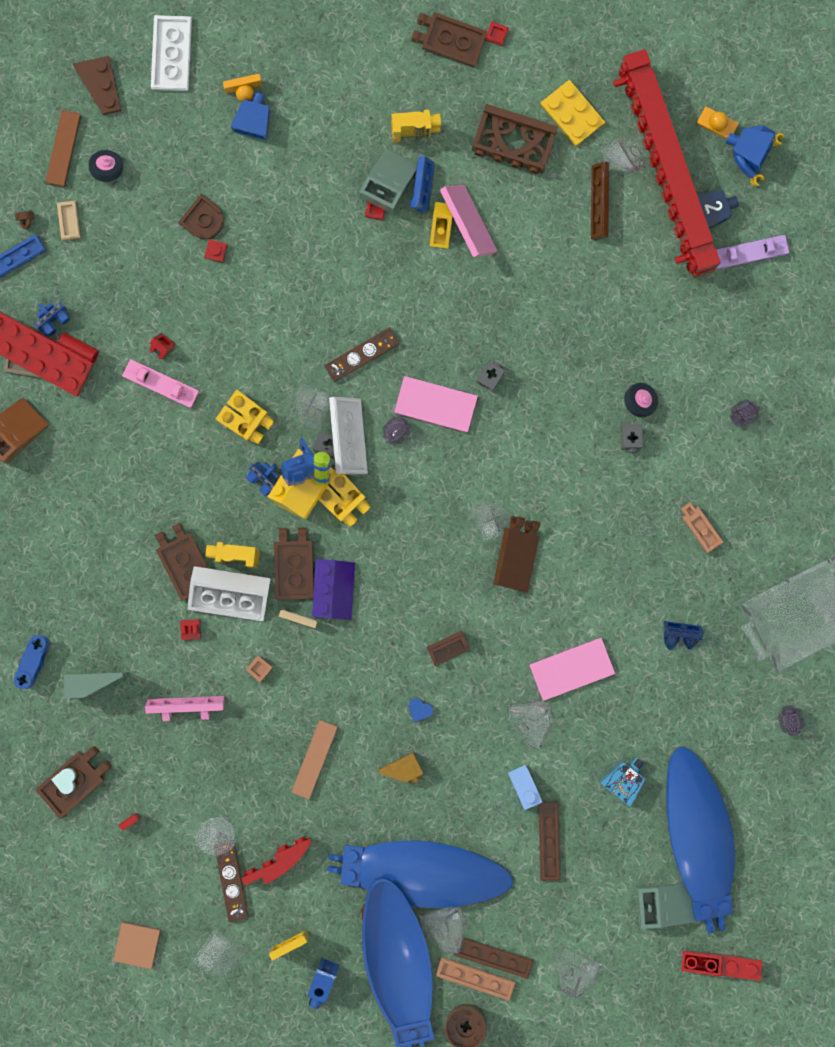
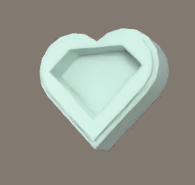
[51,768,76,794]

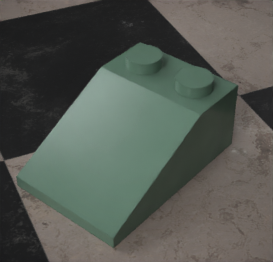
[64,672,129,702]

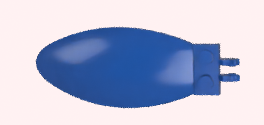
[666,747,735,934]
[327,840,513,908]
[362,877,434,1047]

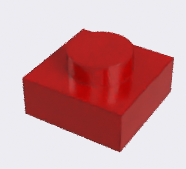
[204,239,228,263]

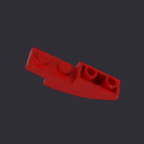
[241,836,312,885]
[681,951,763,981]

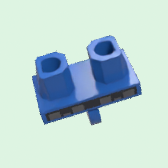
[34,302,70,336]
[246,462,280,496]

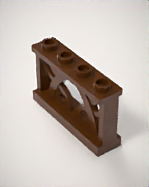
[472,104,558,174]

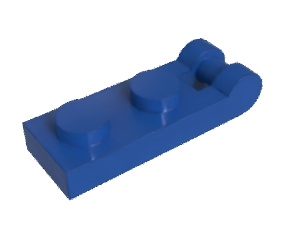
[409,156,435,213]

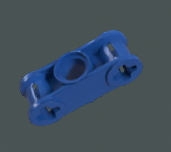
[14,635,50,689]

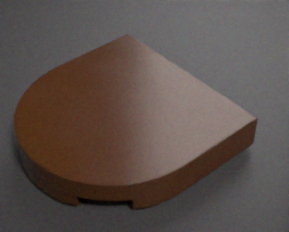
[178,194,224,239]

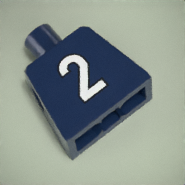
[697,190,739,230]

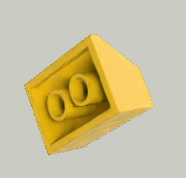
[268,449,336,520]

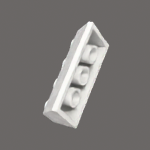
[187,566,270,622]

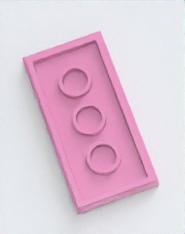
[440,185,498,257]
[394,376,478,433]
[529,638,615,701]

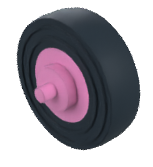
[89,150,123,182]
[624,383,658,417]

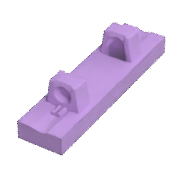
[716,235,789,270]

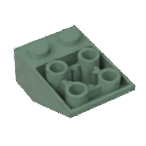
[359,148,417,215]
[636,883,697,929]

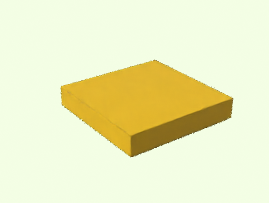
[269,930,310,961]

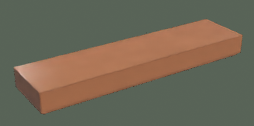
[291,720,338,799]
[435,957,516,1001]

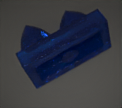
[663,621,704,651]

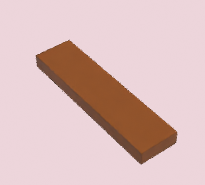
[45,110,81,187]

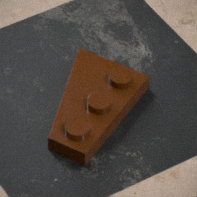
[73,56,121,115]

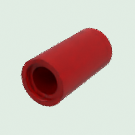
[58,333,99,362]

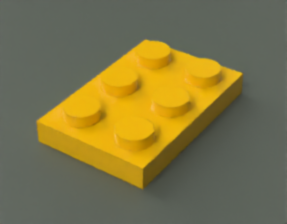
[540,79,605,147]

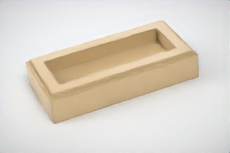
[57,200,81,241]
[278,610,318,629]

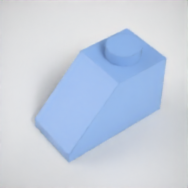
[508,765,542,810]

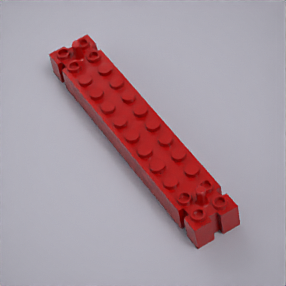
[613,49,721,278]

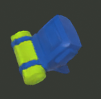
[281,438,331,486]

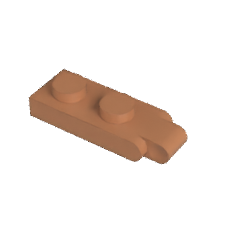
[680,502,723,553]

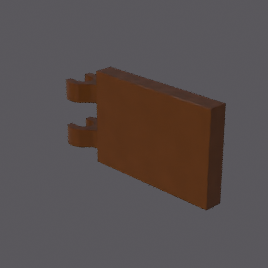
[411,12,487,68]
[493,516,540,593]
[155,523,209,601]
[274,527,314,600]
[35,746,112,819]

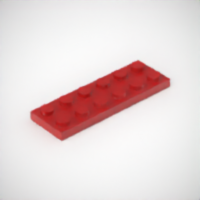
[0,311,95,397]

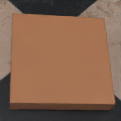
[113,922,161,969]

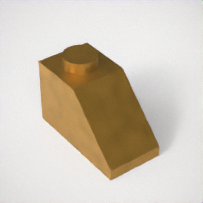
[378,752,423,784]

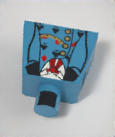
[599,757,645,806]

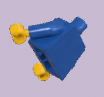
[726,125,784,186]

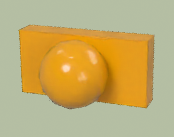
[223,74,263,101]
[696,106,739,140]

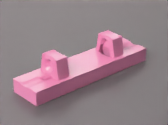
[122,359,199,409]
[145,696,225,721]

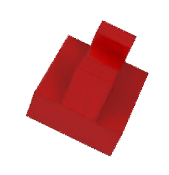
[149,333,176,359]
[180,619,201,640]

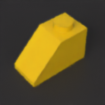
[430,202,453,249]

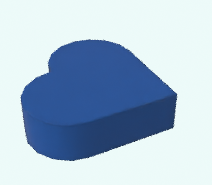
[409,698,433,722]

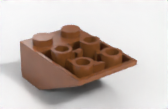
[0,398,49,464]

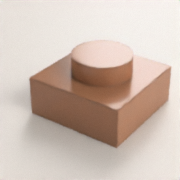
[246,655,273,682]

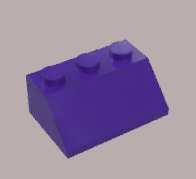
[312,559,355,620]

